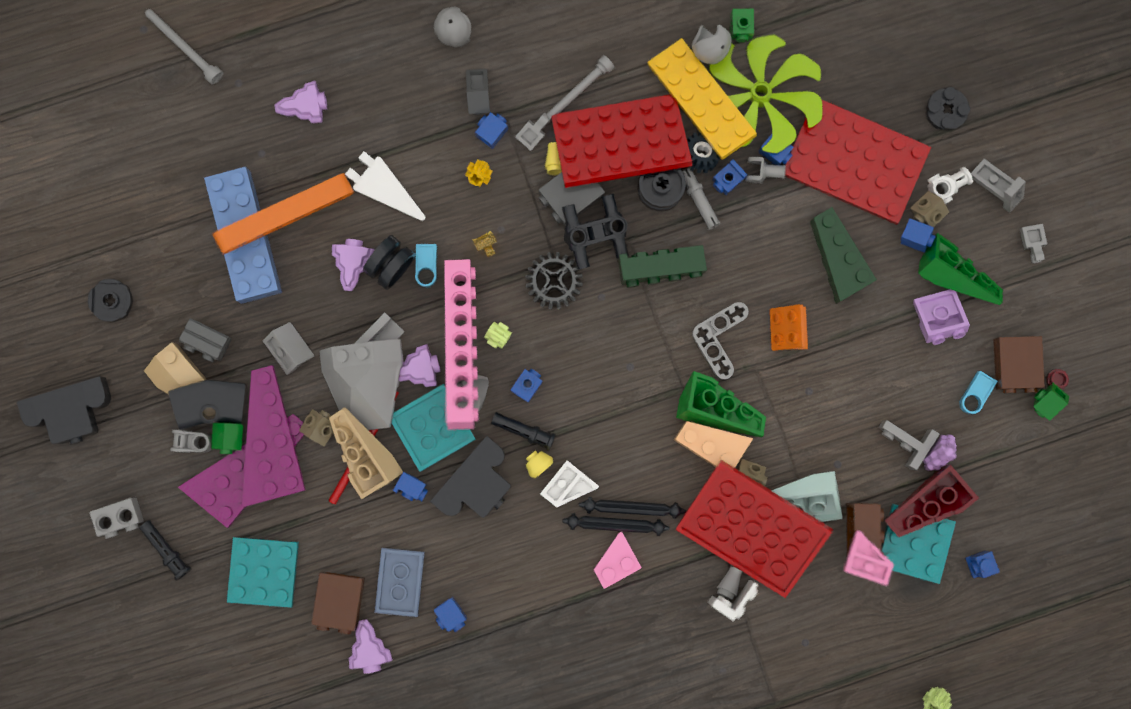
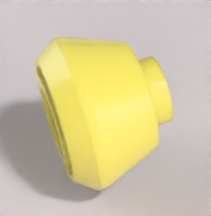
[526,450,553,478]

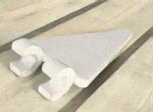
[345,151,425,221]

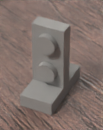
[971,159,1026,213]
[878,420,940,470]

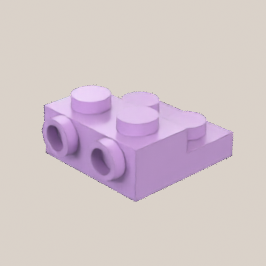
[913,290,970,345]

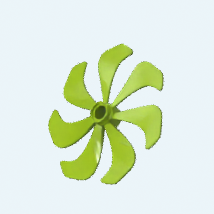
[710,35,822,153]

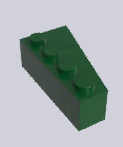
[810,207,877,304]
[618,245,707,288]

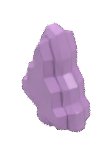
[275,81,327,123]
[332,239,375,291]
[398,344,441,387]
[923,434,957,471]
[349,619,393,674]

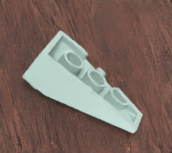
[772,471,843,522]

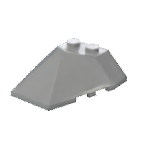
[319,339,403,430]

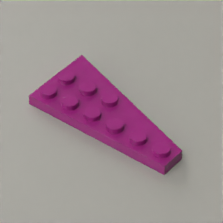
[242,365,306,507]
[178,414,305,528]

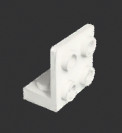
[707,580,758,621]

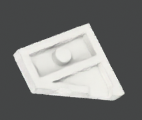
[540,461,599,507]

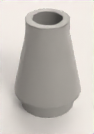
[717,567,742,600]

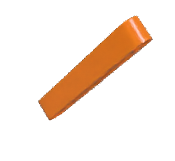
[212,173,354,254]

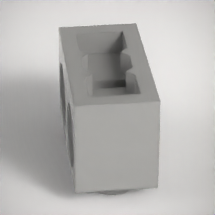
[89,498,144,539]

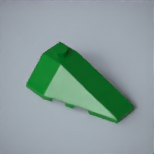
[918,233,1003,305]
[676,371,766,438]

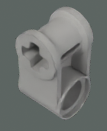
[170,430,212,453]

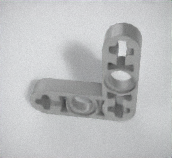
[692,302,748,380]

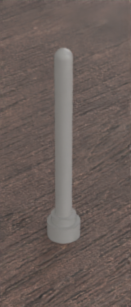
[145,9,223,85]
[541,55,615,130]

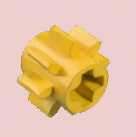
[465,159,493,187]

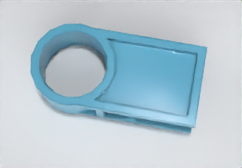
[415,244,437,288]
[960,371,998,414]

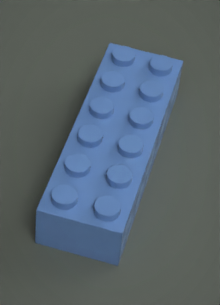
[204,167,282,304]

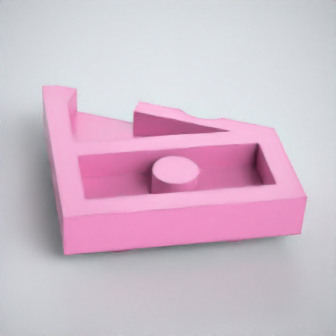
[843,530,894,585]
[593,531,641,589]

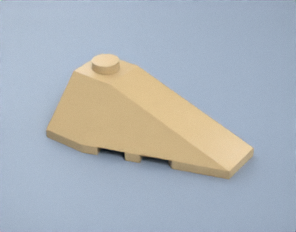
[144,342,216,423]
[329,408,403,499]

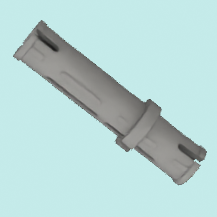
[682,168,721,230]

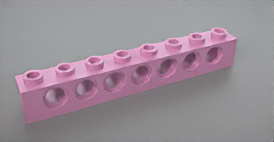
[444,259,478,430]

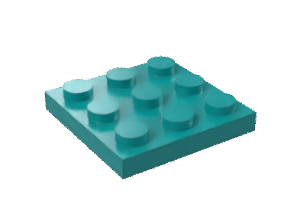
[392,384,476,472]
[881,504,956,584]
[227,537,299,608]

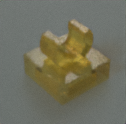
[472,231,497,257]

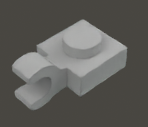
[515,112,551,151]
[1020,224,1047,264]

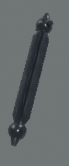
[579,497,686,519]
[562,513,670,536]

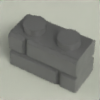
[179,318,232,362]

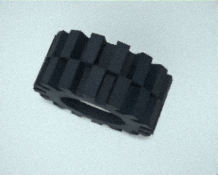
[687,132,720,173]

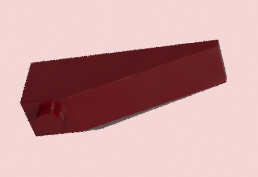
[884,464,979,537]

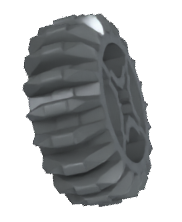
[525,252,583,310]

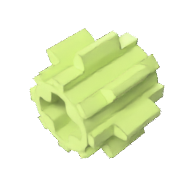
[484,322,512,349]
[923,687,952,709]

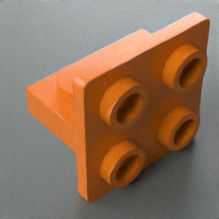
[770,305,808,351]

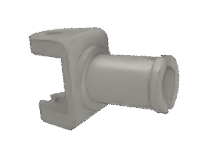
[745,157,786,184]

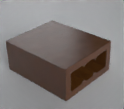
[993,336,1045,394]
[311,571,365,634]

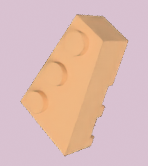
[674,421,753,468]

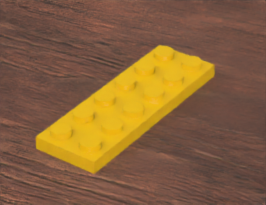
[648,38,757,160]

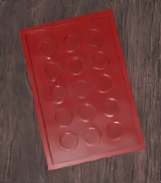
[551,94,692,188]
[785,99,931,225]
[675,460,833,598]

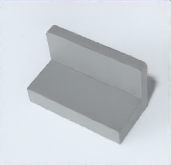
[355,313,404,344]
[263,322,314,375]

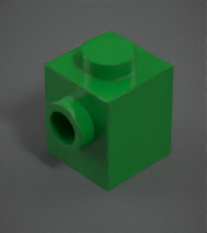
[730,9,754,42]
[1033,382,1069,421]
[211,423,243,454]

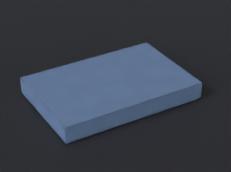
[375,548,425,617]

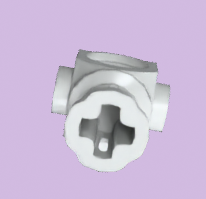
[927,167,973,204]

